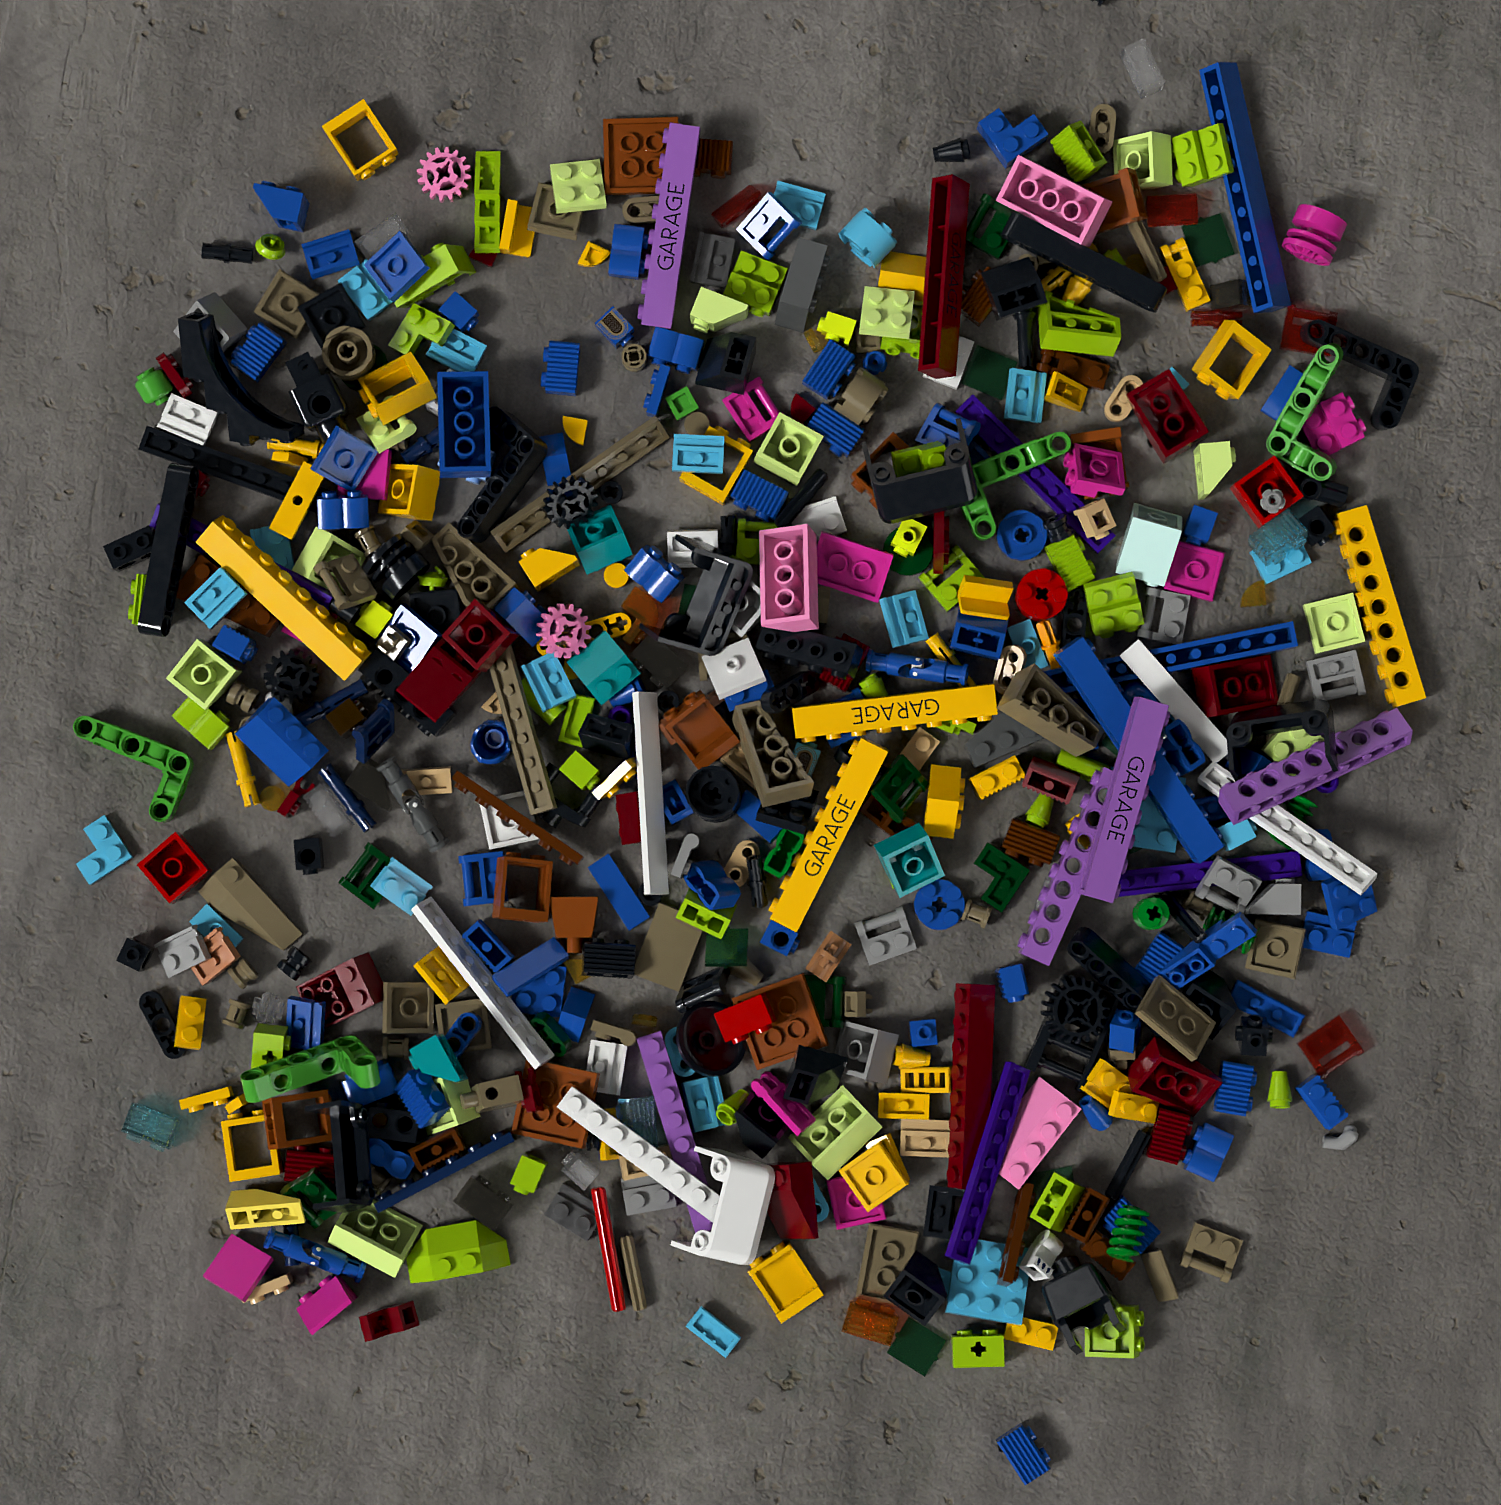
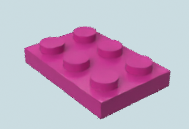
[817,531,894,603]

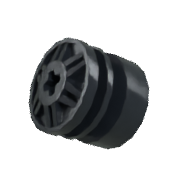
[363,533,431,601]
[685,765,742,823]

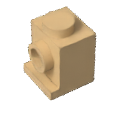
[1073,498,1116,540]

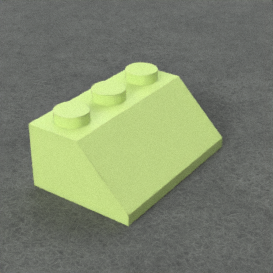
[788,1085,882,1180]
[327,1199,423,1278]

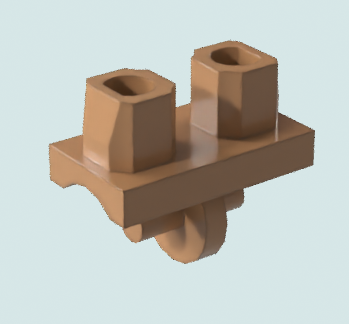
[805,931,852,983]

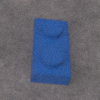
[643,364,671,417]

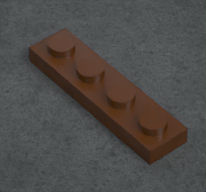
[997,1182,1036,1287]

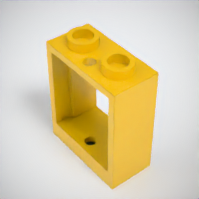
[322,99,399,181]
[1191,320,1272,400]
[358,351,437,426]
[679,425,753,505]
[221,1109,283,1182]

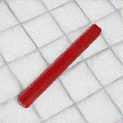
[591,1187,626,1312]

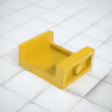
[747,1241,824,1324]

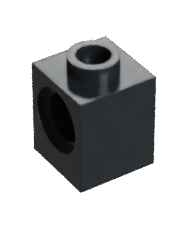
[1294,505,1336,547]
[294,838,324,875]
[116,938,155,972]

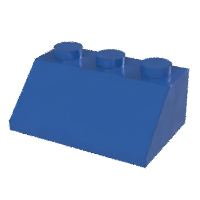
[234,697,329,787]

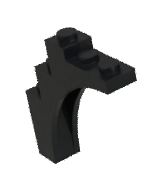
[178,312,305,446]

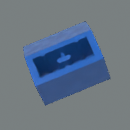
[253,181,310,232]
[949,607,1010,661]

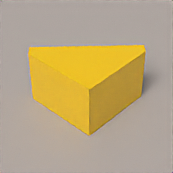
[1044,371,1088,412]

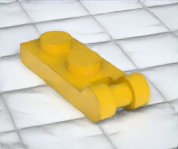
[1159,237,1211,312]

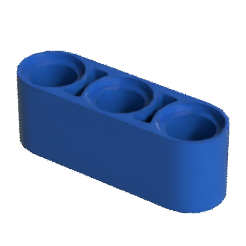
[445,1012,482,1060]

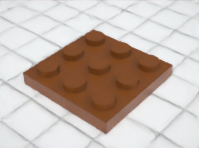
[603,117,678,195]
[731,973,829,1070]
[511,1059,600,1149]

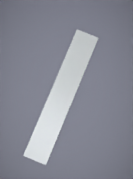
[1120,639,1228,763]

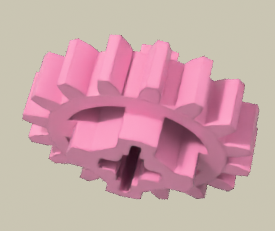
[417,147,472,203]
[536,604,591,658]

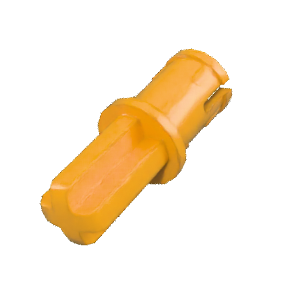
[1036,620,1061,670]

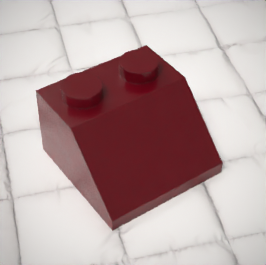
[442,599,519,672]

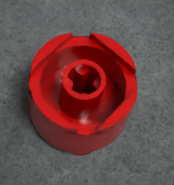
[1015,568,1068,621]

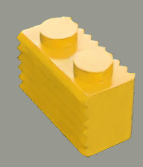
[968,755,1025,801]

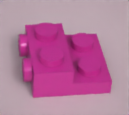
[1301,392,1366,456]
[1063,443,1125,498]

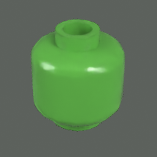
[135,367,173,406]

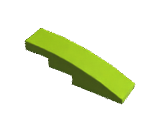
[474,151,501,253]

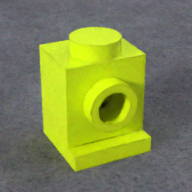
[817,311,857,348]

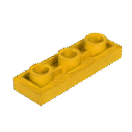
[269,461,325,540]

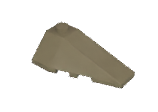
[431,523,521,614]
[198,858,303,951]

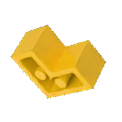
[924,764,965,839]

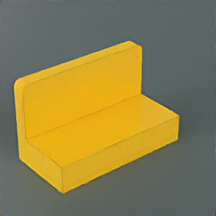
[499,199,535,258]
[957,575,1014,620]

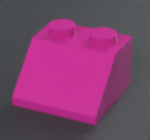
[296,1275,358,1335]

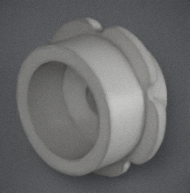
[1260,489,1285,514]

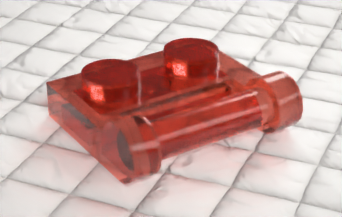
[1279,304,1338,358]
[1296,1015,1364,1080]

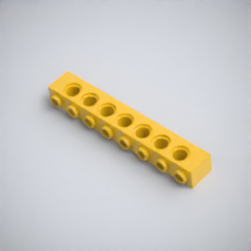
[1332,505,1426,708]

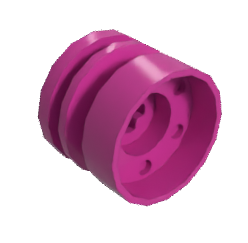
[1282,204,1347,266]

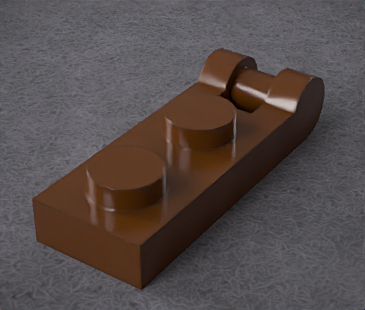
[1036,349,1110,391]

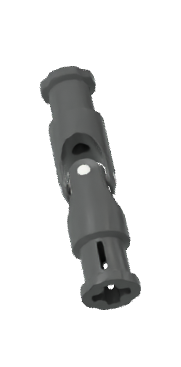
[376,756,450,853]

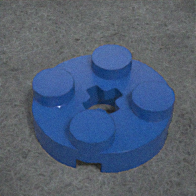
[996,510,1047,561]
[914,879,965,930]

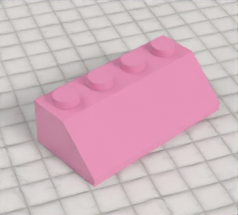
[759,524,819,632]
[999,1077,1081,1189]

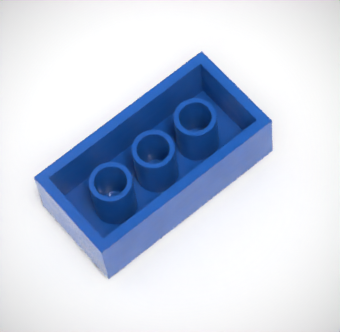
[437,371,491,478]

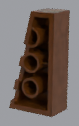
[176,554,281,638]

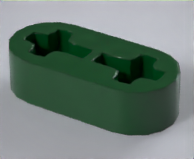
[530,1012,572,1057]

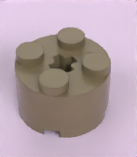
[322,326,376,381]
[833,367,889,425]

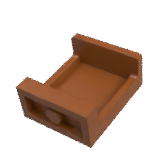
[1081,167,1147,235]
[1069,427,1130,500]
[660,690,740,770]

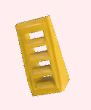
[900,1066,952,1093]

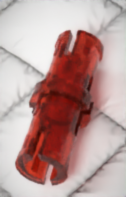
[1190,309,1243,329]

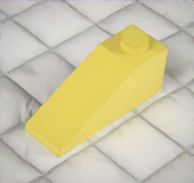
[225,1189,306,1230]

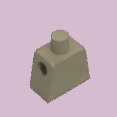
[460,1075,524,1113]

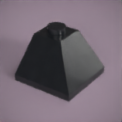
[1182,970,1238,1040]
[734,1090,788,1159]
[883,1250,948,1326]

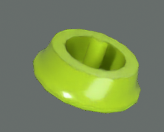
[255,234,286,260]
[417,566,449,591]

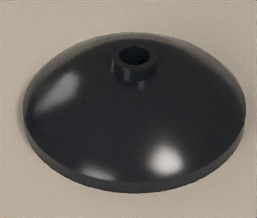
[676,1001,746,1077]

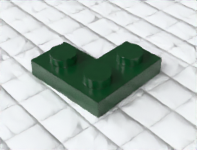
[973,842,1030,913]

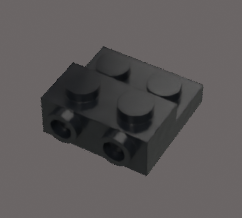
[756,789,819,834]

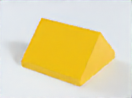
[878,251,926,301]

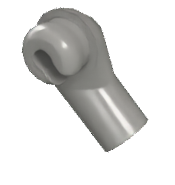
[1322,1125,1359,1150]

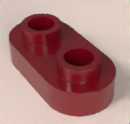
[156,352,194,399]

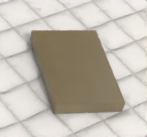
[634,903,702,992]
[1134,975,1216,1062]
[855,1223,919,1306]

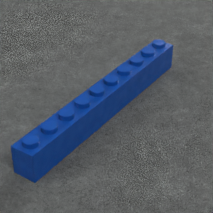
[1199,62,1291,313]
[1044,621,1298,694]
[1053,637,1224,864]

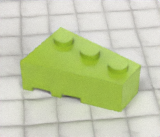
[394,243,476,308]
[1038,290,1121,357]

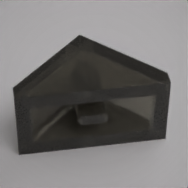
[1209,279,1252,311]

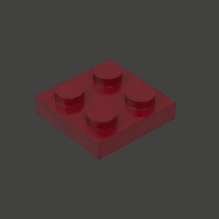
[933,511,949,574]

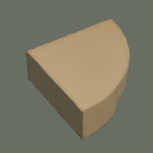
[482,692,502,714]

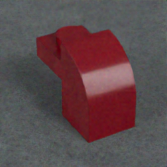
[359,1300,420,1342]

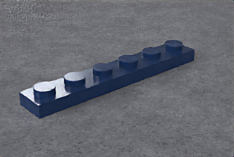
[374,1130,515,1213]

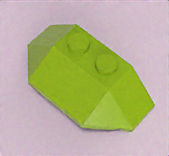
[406,1220,511,1283]

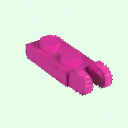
[751,1071,816,1136]

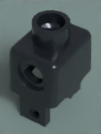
[285,352,350,444]
[1041,1256,1126,1355]

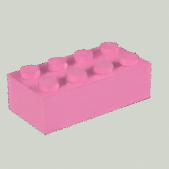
[996,155,1112,247]

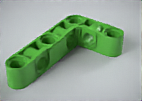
[1266,343,1343,481]
[960,432,1071,541]
[73,716,194,823]
[240,1035,381,1103]

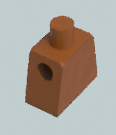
[550,897,599,953]

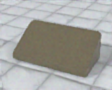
[1141,1248,1179,1302]

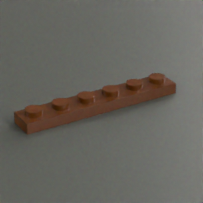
[452,770,584,866]

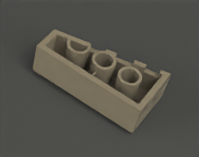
[997,663,1104,757]
[732,700,814,807]

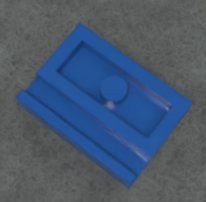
[301,229,360,280]
[1302,911,1357,958]
[286,996,326,1050]

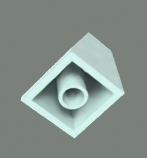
[1116,503,1182,587]

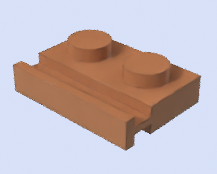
[191,927,241,986]

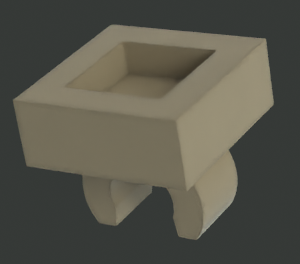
[400,520,434,554]
[376,625,411,661]
[844,991,872,1017]
[1107,1041,1135,1070]

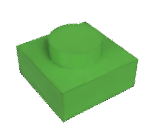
[665,386,699,422]

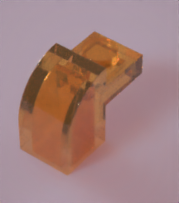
[621,586,659,646]

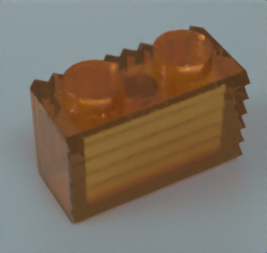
[841,1298,899,1346]

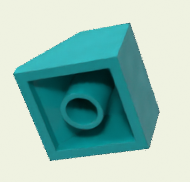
[567,505,633,575]
[566,630,641,705]
[874,823,945,898]
[409,1034,468,1082]

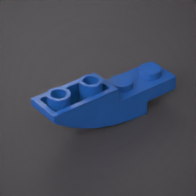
[1160,912,1257,990]

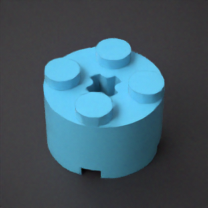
[838,208,897,268]

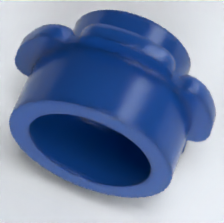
[863,351,887,375]

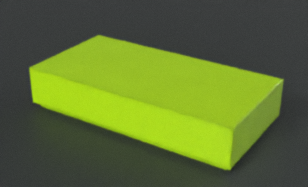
[558,693,596,748]

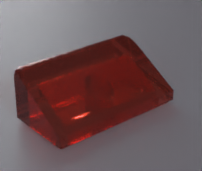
[711,185,761,228]
[1146,193,1198,227]

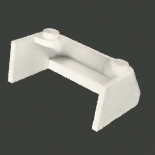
[670,1146,775,1265]

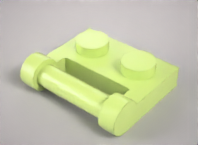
[356,395,417,454]

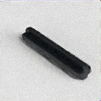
[774,469,828,528]
[1159,891,1206,943]
[1105,1129,1151,1201]

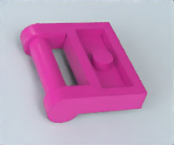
[722,377,784,443]

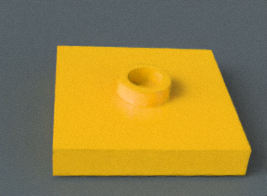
[838,1141,910,1212]

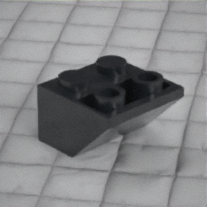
[981,257,1048,321]
[695,332,756,395]
[783,1045,848,1105]

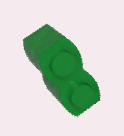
[764,829,804,879]

